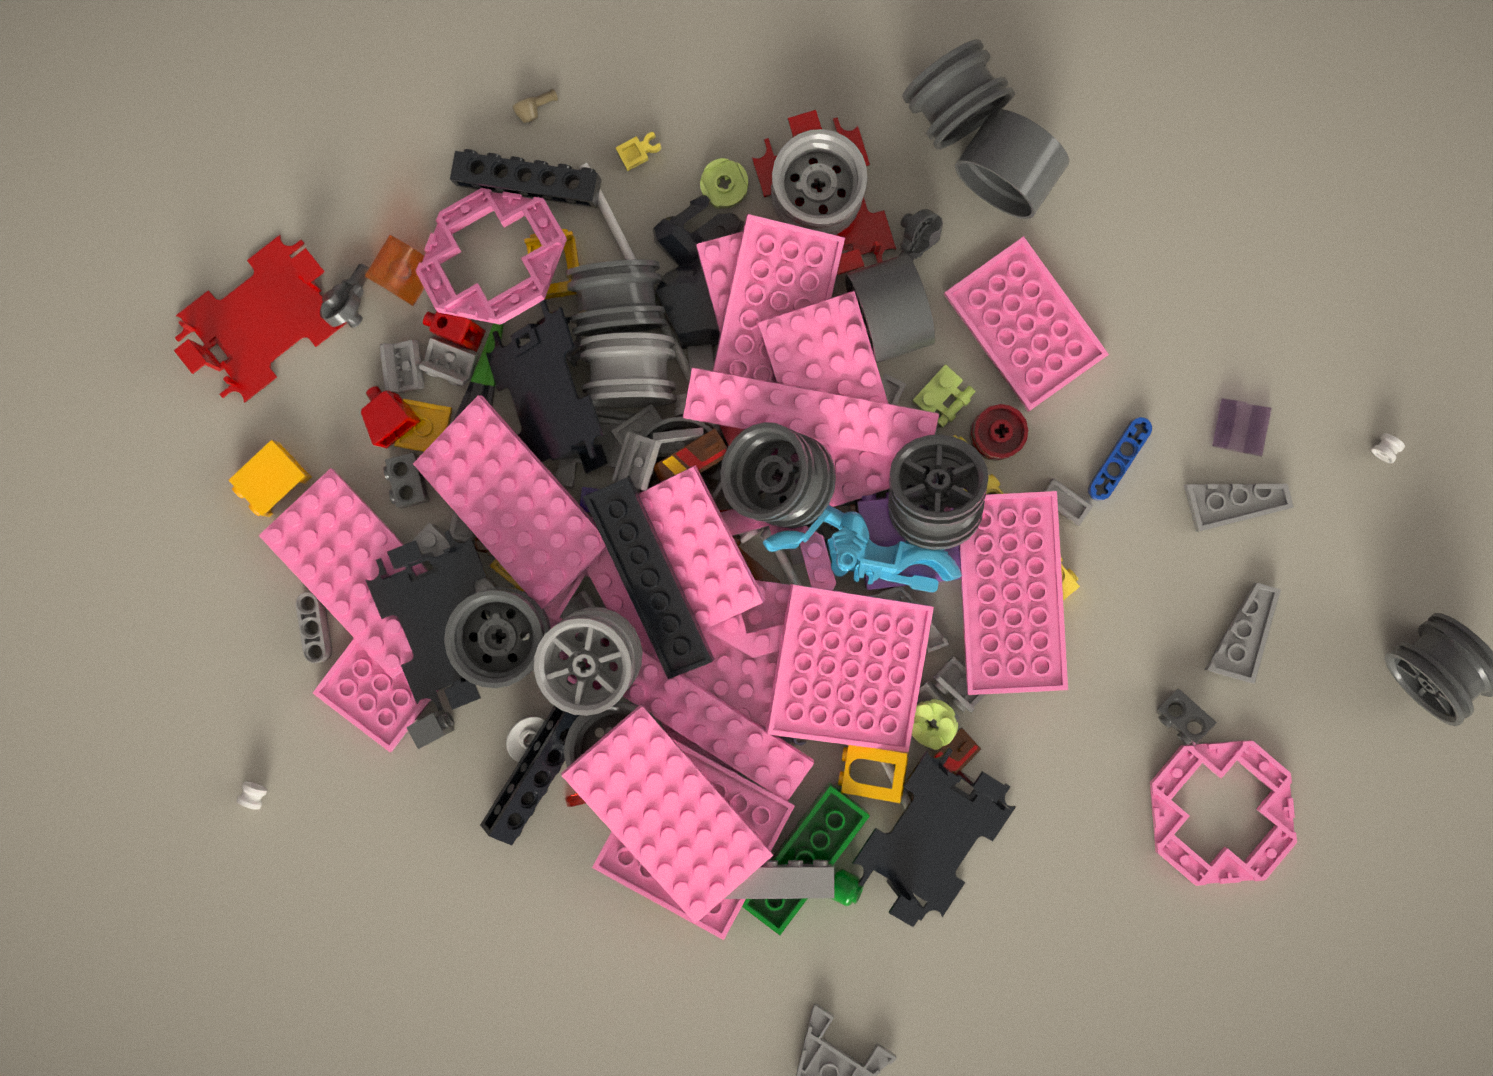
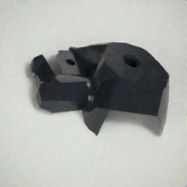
[653,195,745,349]

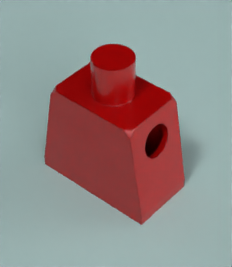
[423,311,486,352]
[361,386,421,449]

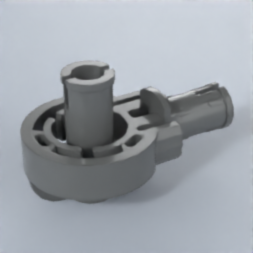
[899,209,943,261]
[320,264,372,328]

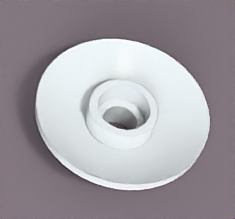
[506,716,545,762]

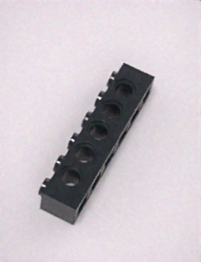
[450,149,602,208]
[480,705,579,846]

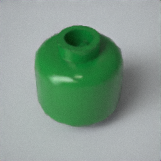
[830,869,864,906]

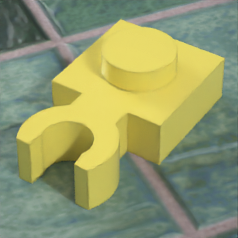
[615,132,661,171]

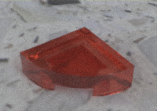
[565,793,586,807]

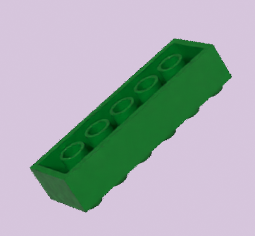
[742,782,870,936]

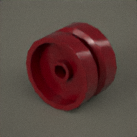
[969,404,1029,461]

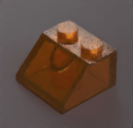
[365,235,424,306]

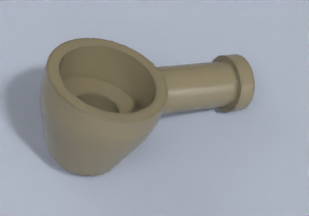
[512,89,558,124]

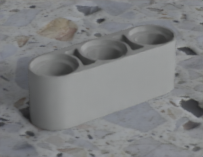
[296,592,332,663]

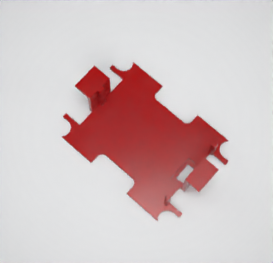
[752,110,896,275]
[174,235,347,403]

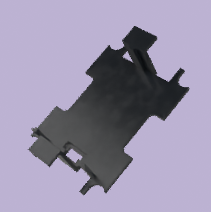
[486,300,608,474]
[365,530,517,711]
[852,747,1016,927]

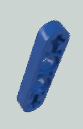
[1088,417,1152,500]

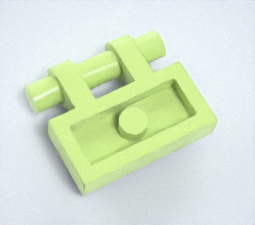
[912,364,976,428]

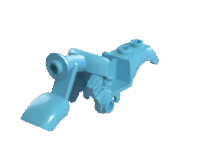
[763,505,962,593]

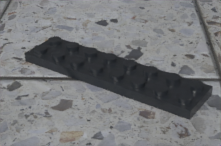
[583,476,715,679]

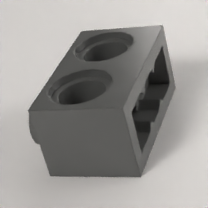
[383,453,430,508]
[1157,688,1217,747]
[406,709,454,749]

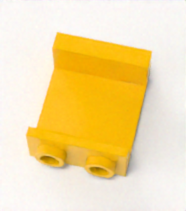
[229,440,312,517]

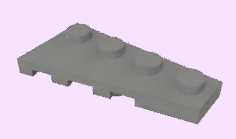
[1184,484,1294,532]
[1204,583,1281,684]

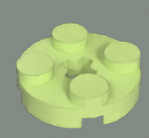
[700,158,748,209]
[912,699,958,750]

